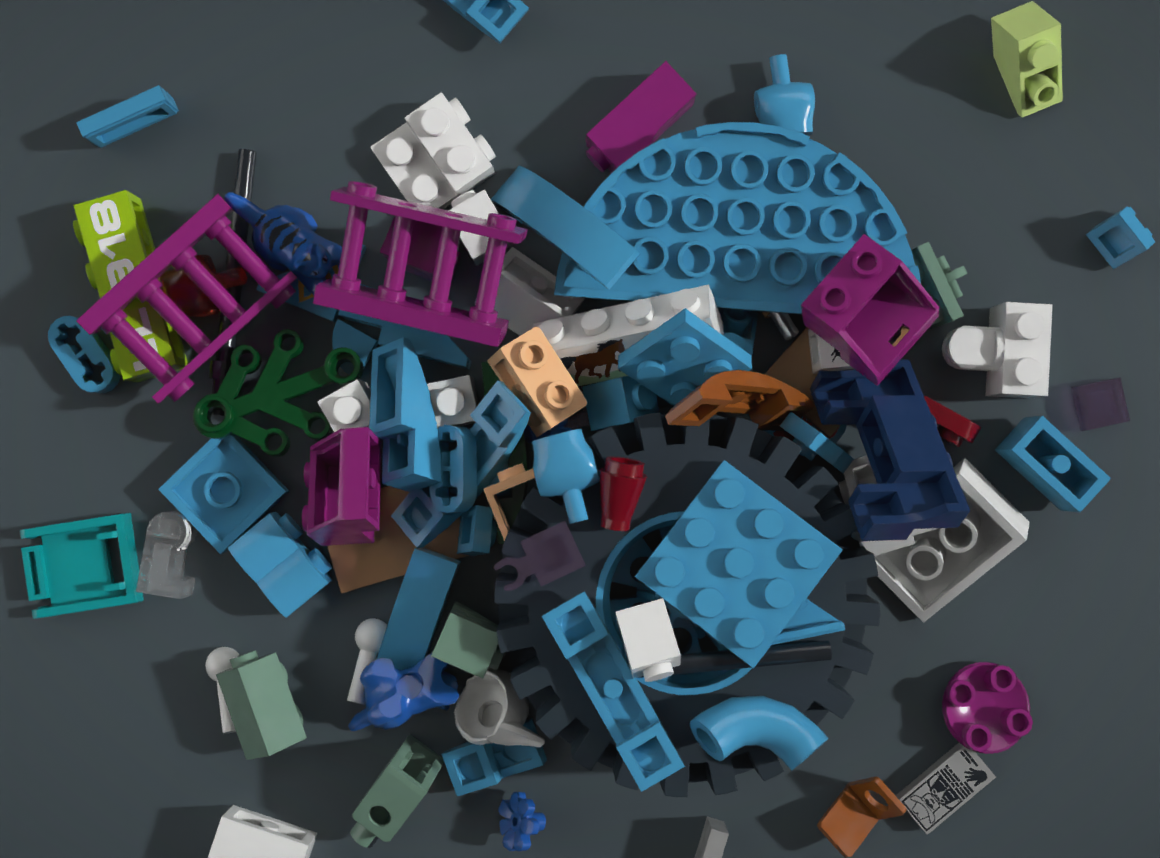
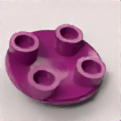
[942,662,1033,754]

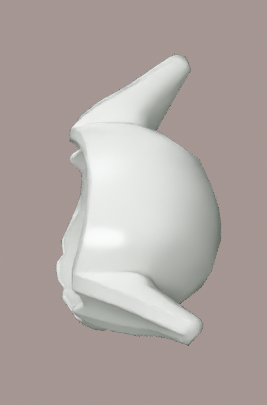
[454,652,545,748]

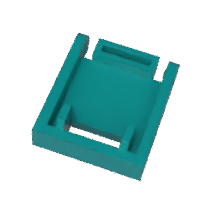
[20,513,144,619]

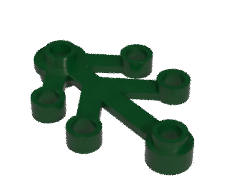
[193,329,364,457]

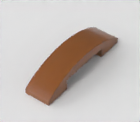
[665,370,815,431]

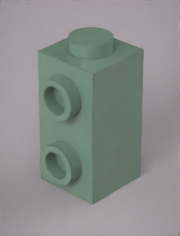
[216,650,307,760]

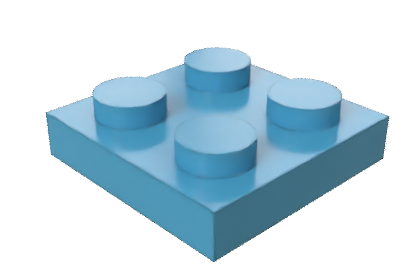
[618,308,752,406]
[158,433,289,554]

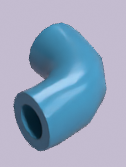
[690,696,829,771]

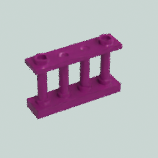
[313,181,528,347]
[76,194,297,404]

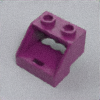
[801,234,939,386]
[302,427,381,546]

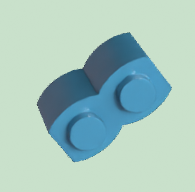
[228,512,333,618]

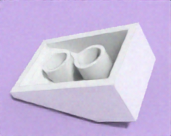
[874,458,1030,623]

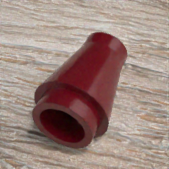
[599,456,648,531]

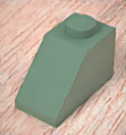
[431,601,505,679]

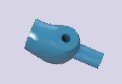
[754,54,815,136]
[532,429,600,524]

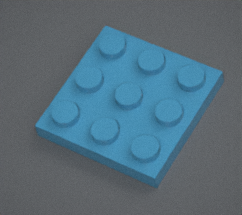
[635,460,843,668]

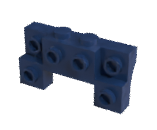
[810,360,970,541]

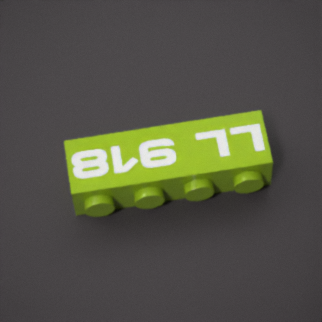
[73,190,188,382]

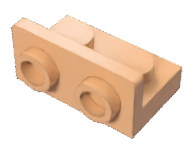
[487,327,587,437]

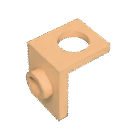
[483,463,535,541]

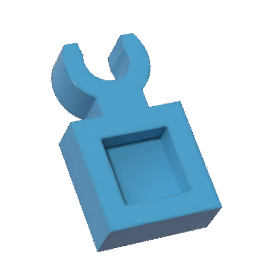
[780,412,854,474]

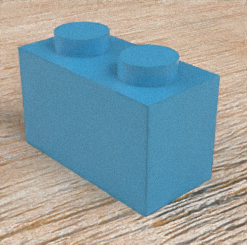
[995,416,1111,513]

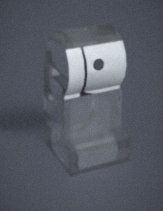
[136,511,197,599]

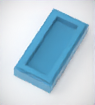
[76,85,179,148]

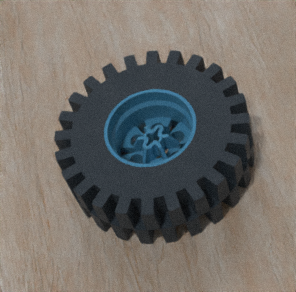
[494,412,880,797]

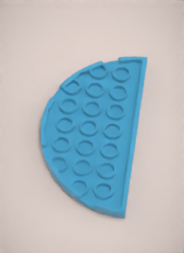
[554,122,921,315]

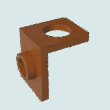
[817,776,907,858]

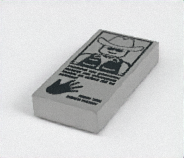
[895,743,996,835]

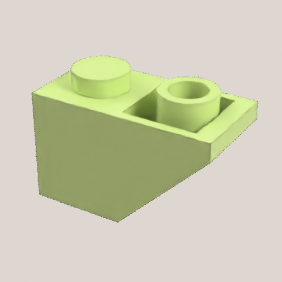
[991,1,1063,118]

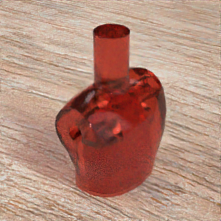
[160,254,247,317]

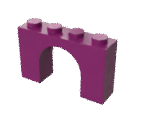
[585,61,697,173]

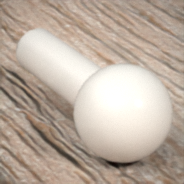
[347,618,387,705]
[205,647,239,734]

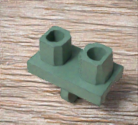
[911,242,968,329]

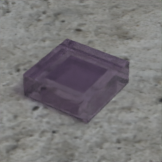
[1071,377,1130,431]

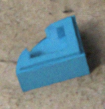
[332,319,378,375]

